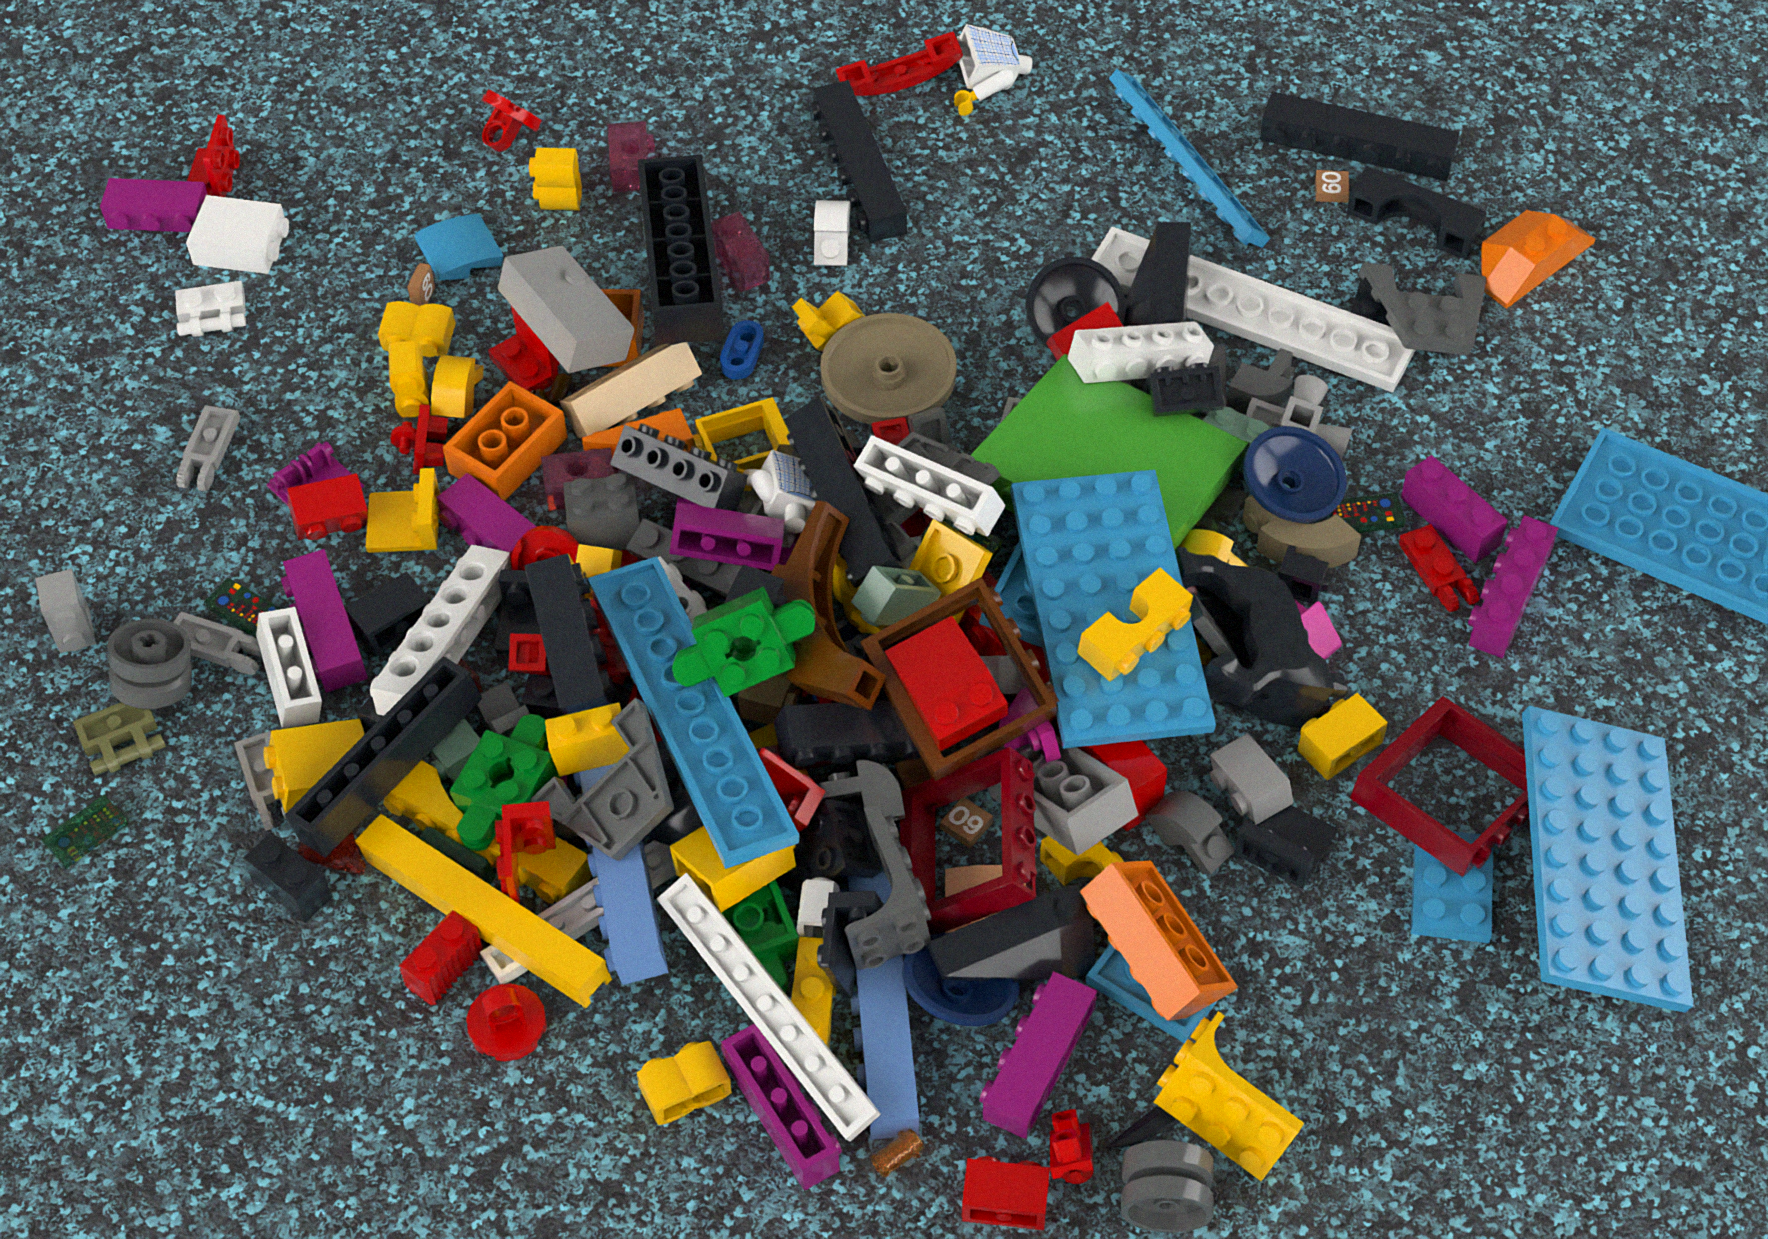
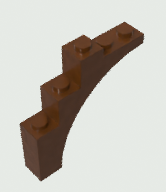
[771,500,887,711]

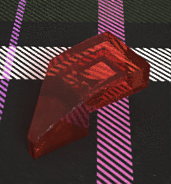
[298,831,366,875]

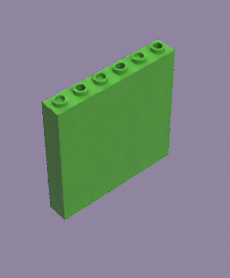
[971,354,1248,551]

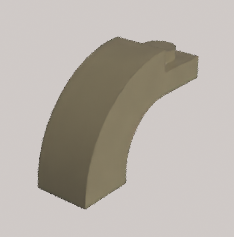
[1242,495,1361,568]

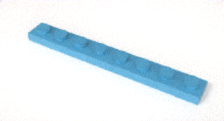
[1109,69,1271,248]

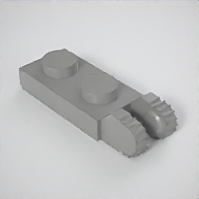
[176,405,240,492]
[173,611,262,675]
[234,731,289,831]

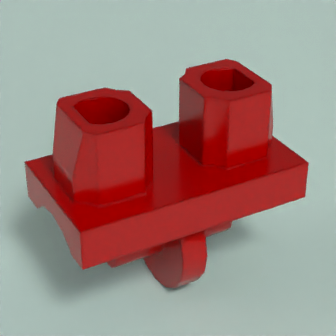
[390,404,448,475]
[1050,1109,1094,1184]

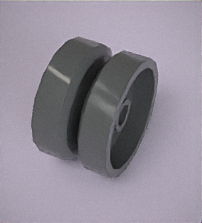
[107,619,192,709]
[1121,1140,1214,1233]

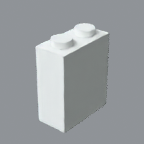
[186,195,289,274]

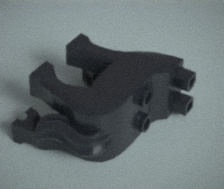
[1175,546,1347,728]

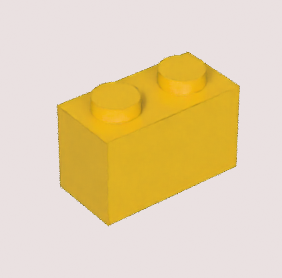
[1297,693,1388,781]
[545,702,630,777]

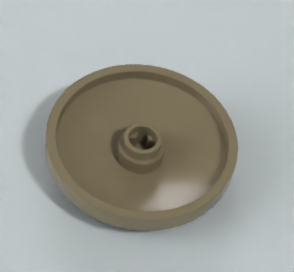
[820,313,957,424]

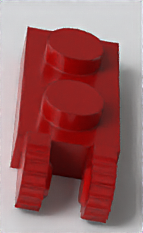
[1399,524,1479,612]

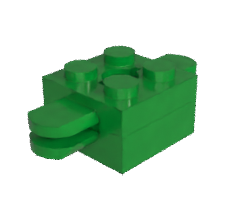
[672,587,816,697]
[450,714,560,851]
[721,879,799,993]

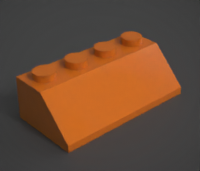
[1080,860,1238,1021]

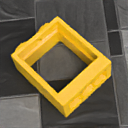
[693,397,790,470]

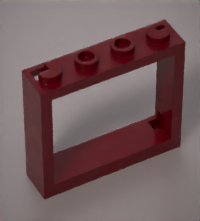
[1350,696,1529,877]
[900,747,1037,935]

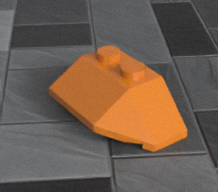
[1481,210,1595,309]

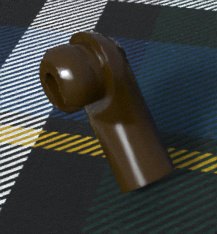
[531,373,572,407]

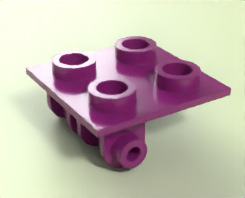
[266,441,364,507]

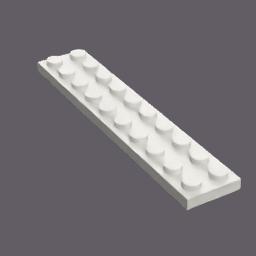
[1092,227,1416,393]

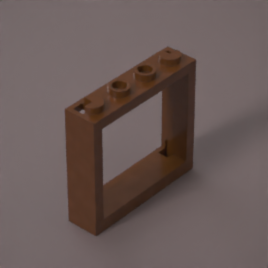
[860,577,1059,782]

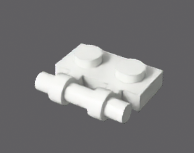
[175,281,246,337]

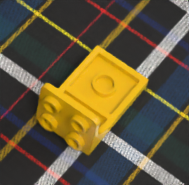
[850,519,993,634]
[1154,1011,1304,1181]

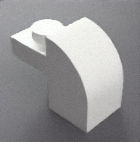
[814,200,850,266]

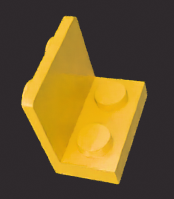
[366,468,440,553]

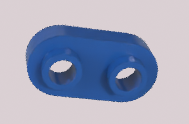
[720,320,764,379]

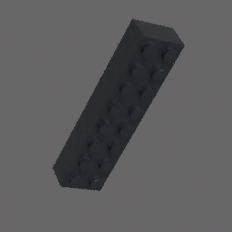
[637,154,725,345]

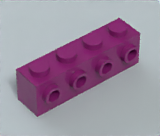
[1467,515,1558,659]
[280,549,368,693]
[979,971,1097,1140]
[721,1023,842,1191]

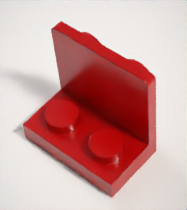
[187,114,240,197]
[488,306,560,392]
[757,748,826,833]
[495,801,557,904]

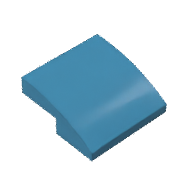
[414,214,504,281]

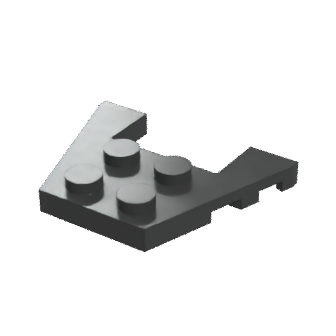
[1359,262,1486,355]
[873,432,1001,561]
[530,698,674,861]

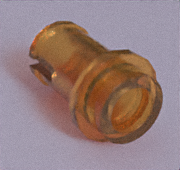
[870,1129,924,1179]

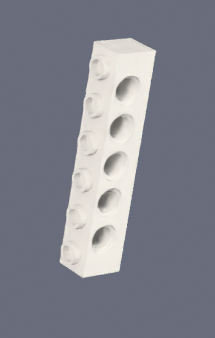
[370,545,512,716]

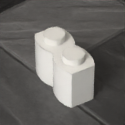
[796,877,841,938]

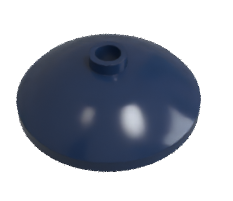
[1243,426,1347,523]
[902,933,1019,1026]

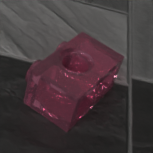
[608,121,655,192]
[711,211,770,292]
[541,448,615,511]

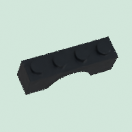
[1347,166,1487,260]

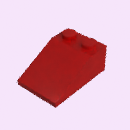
[884,616,1008,751]

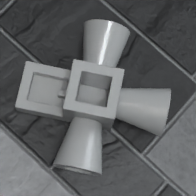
[1245,375,1352,459]

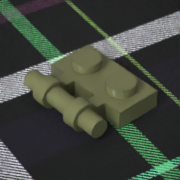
[73,702,166,776]

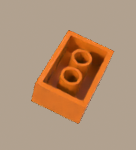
[443,381,568,501]

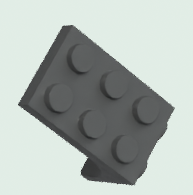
[845,803,931,970]

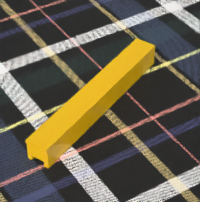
[355,814,612,1008]

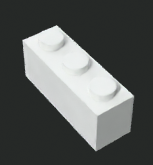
[256,607,322,729]

